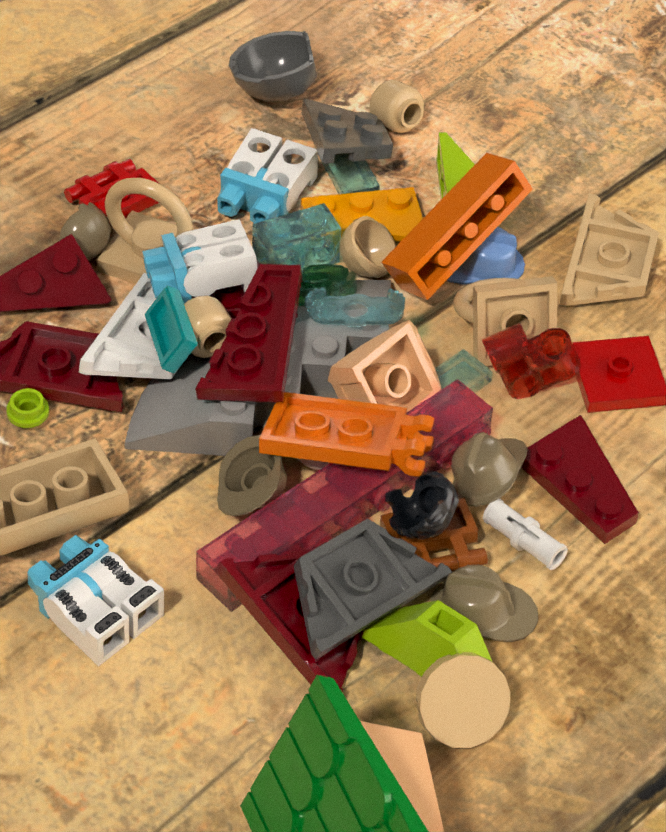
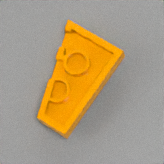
[300,187,423,242]

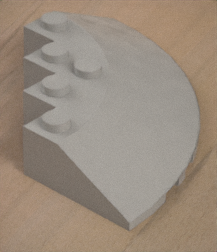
[125,280,391,456]

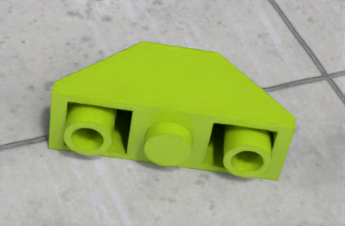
[362,600,492,677]

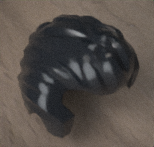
[385,471,459,540]

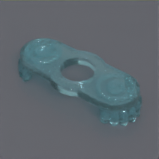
[305,287,405,327]

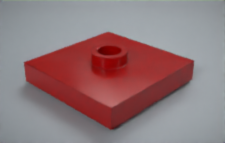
[568,336,666,413]

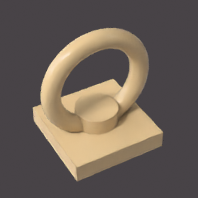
[97,178,193,284]
[453,276,557,367]

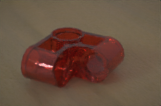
[482,323,581,399]

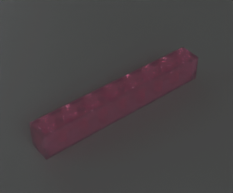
[196,379,493,612]

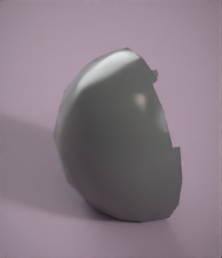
[229,31,317,102]

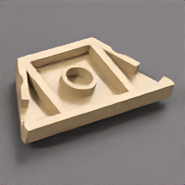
[559,193,659,306]

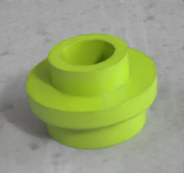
[6,388,49,428]

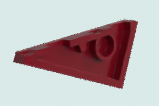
[0,234,112,312]

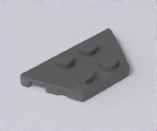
[301,99,393,163]
[294,518,452,660]

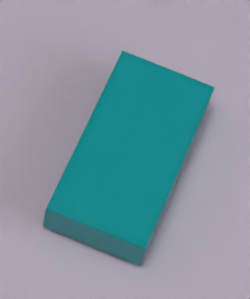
[145,285,198,374]

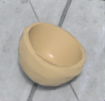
[339,216,396,278]

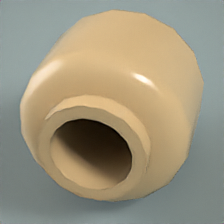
[370,80,424,134]
[184,295,231,358]

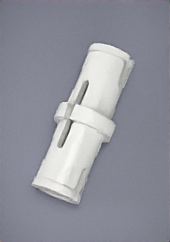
[482,498,568,570]

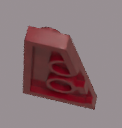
[521,415,639,544]

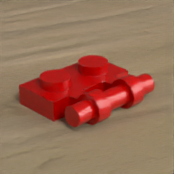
[64,159,159,225]

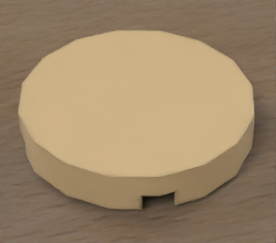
[416,652,511,748]

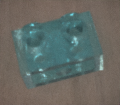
[252,203,341,274]

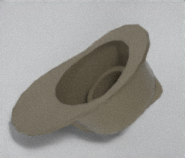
[451,432,528,507]
[217,435,287,516]
[430,564,538,642]

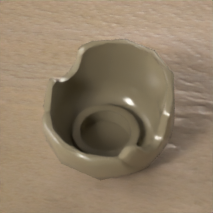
[59,202,112,261]

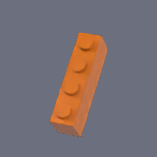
[381,153,533,300]

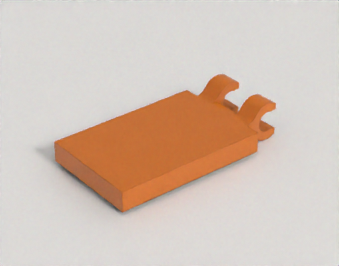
[259,392,434,477]

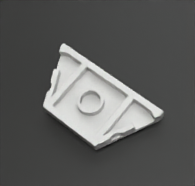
[79,273,180,379]

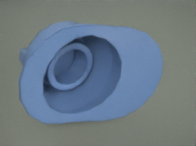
[446,227,525,284]

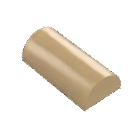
[0,438,129,556]

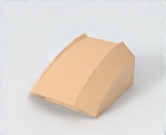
[327,320,442,416]

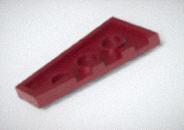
[195,264,302,402]

